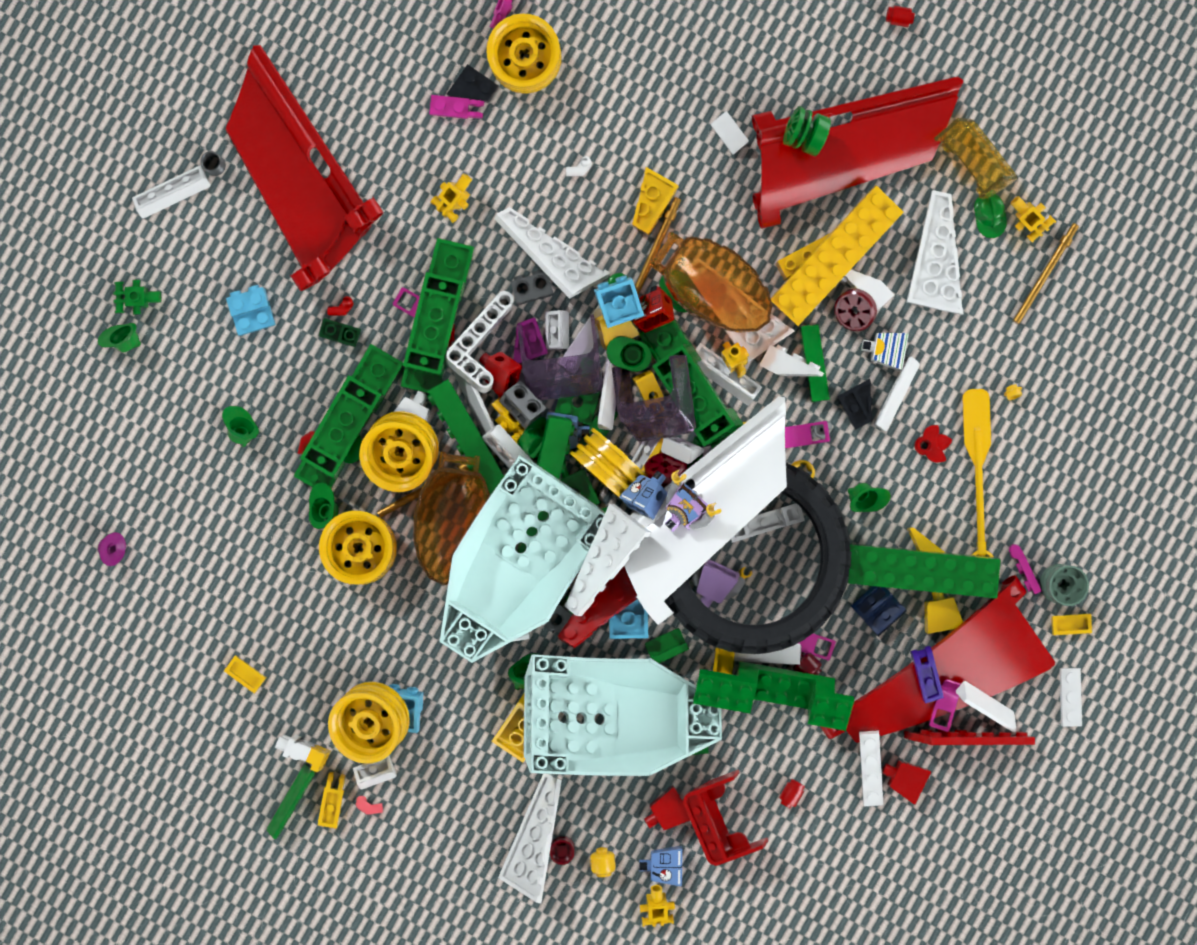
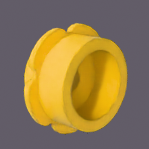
[1004,384,1022,400]

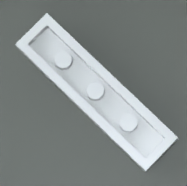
[859,731,883,806]

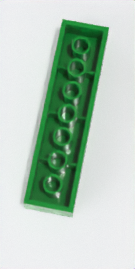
[848,543,1001,598]

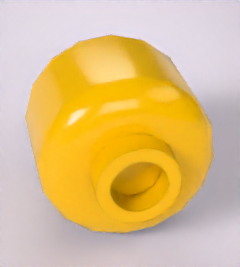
[590,847,616,877]

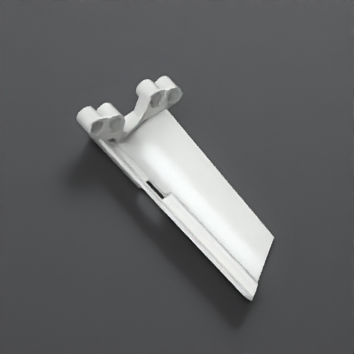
[624,396,787,625]

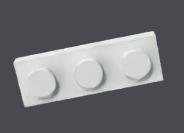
[1060,668,1082,727]

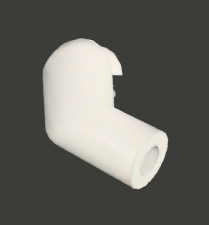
[566,156,592,176]

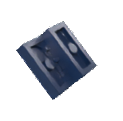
[851,586,907,637]

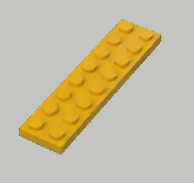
[769,185,904,326]

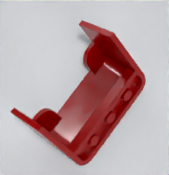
[683,770,769,866]

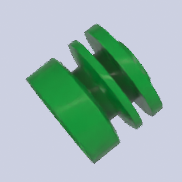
[783,106,831,156]

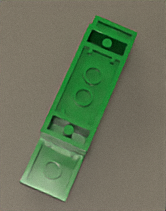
[401,238,475,394]
[639,318,743,449]
[294,344,403,489]
[693,661,854,731]

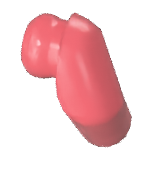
[356,796,383,815]

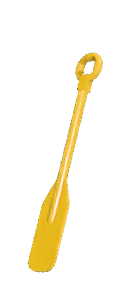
[962,389,994,557]

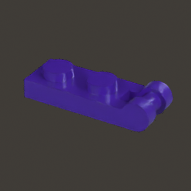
[910,646,944,703]

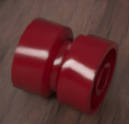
[550,836,575,865]

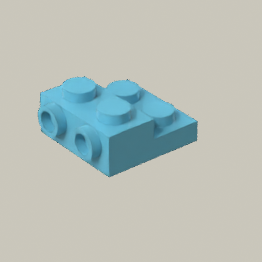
[594,275,644,328]
[226,285,276,336]
[609,599,648,639]
[382,684,423,733]

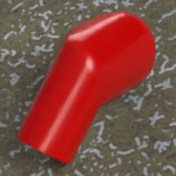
[327,296,354,316]
[297,431,315,454]

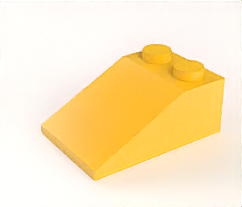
[491,694,525,763]

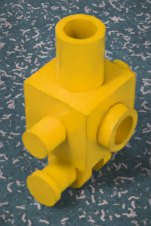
[430,173,472,223]
[1010,196,1056,243]
[721,341,749,378]
[491,397,525,443]
[639,885,675,927]

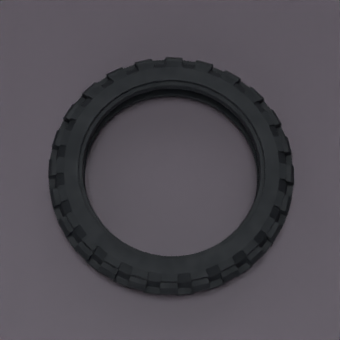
[665,462,851,654]

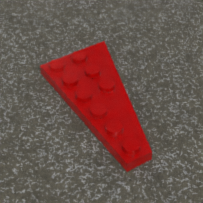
[557,566,637,649]
[904,730,1035,745]

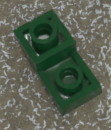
[318,318,361,347]

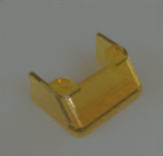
[934,118,1018,199]

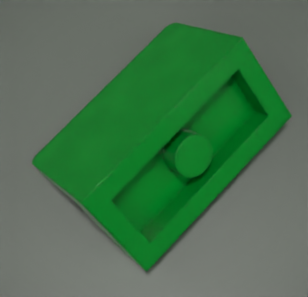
[645,628,689,663]

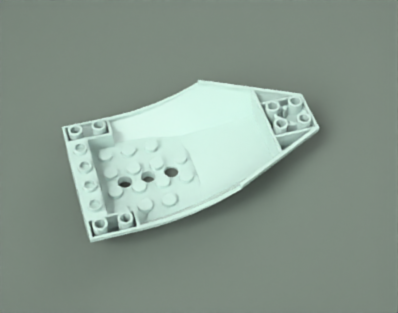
[440,455,605,663]
[524,654,722,776]

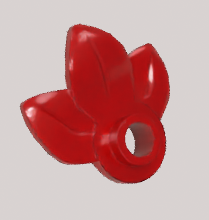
[914,425,953,463]

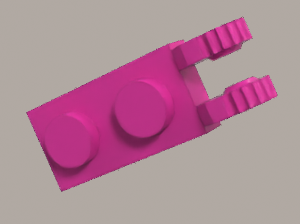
[429,95,484,119]
[1008,544,1041,594]

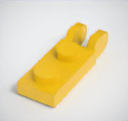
[318,772,346,829]

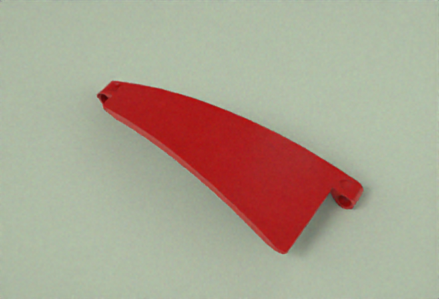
[819,575,1055,743]

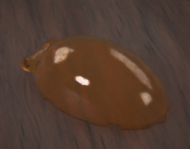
[649,232,773,333]
[413,451,490,586]

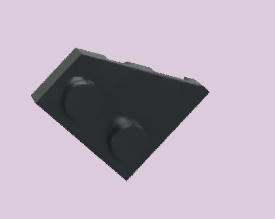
[447,64,499,103]
[837,379,872,430]

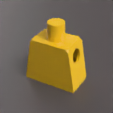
[595,311,639,350]
[632,370,665,415]
[924,592,963,634]

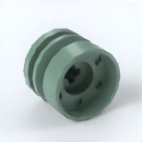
[1040,564,1089,606]

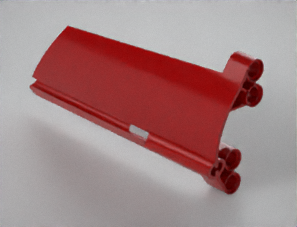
[225,45,384,292]
[752,76,964,229]

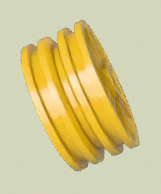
[486,14,562,94]
[359,411,439,492]
[569,428,648,502]
[319,511,397,585]
[328,682,410,763]

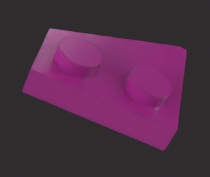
[513,317,548,364]

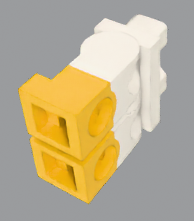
[275,735,331,772]

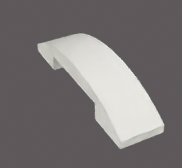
[731,503,805,543]

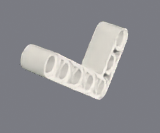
[445,291,514,393]

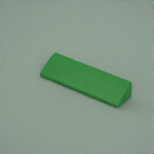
[799,324,830,403]
[267,764,316,839]

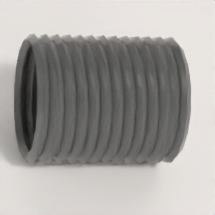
[200,151,226,176]

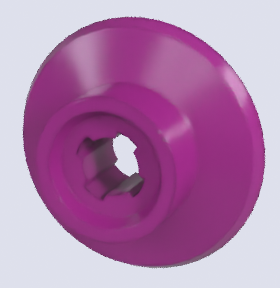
[98,532,126,566]

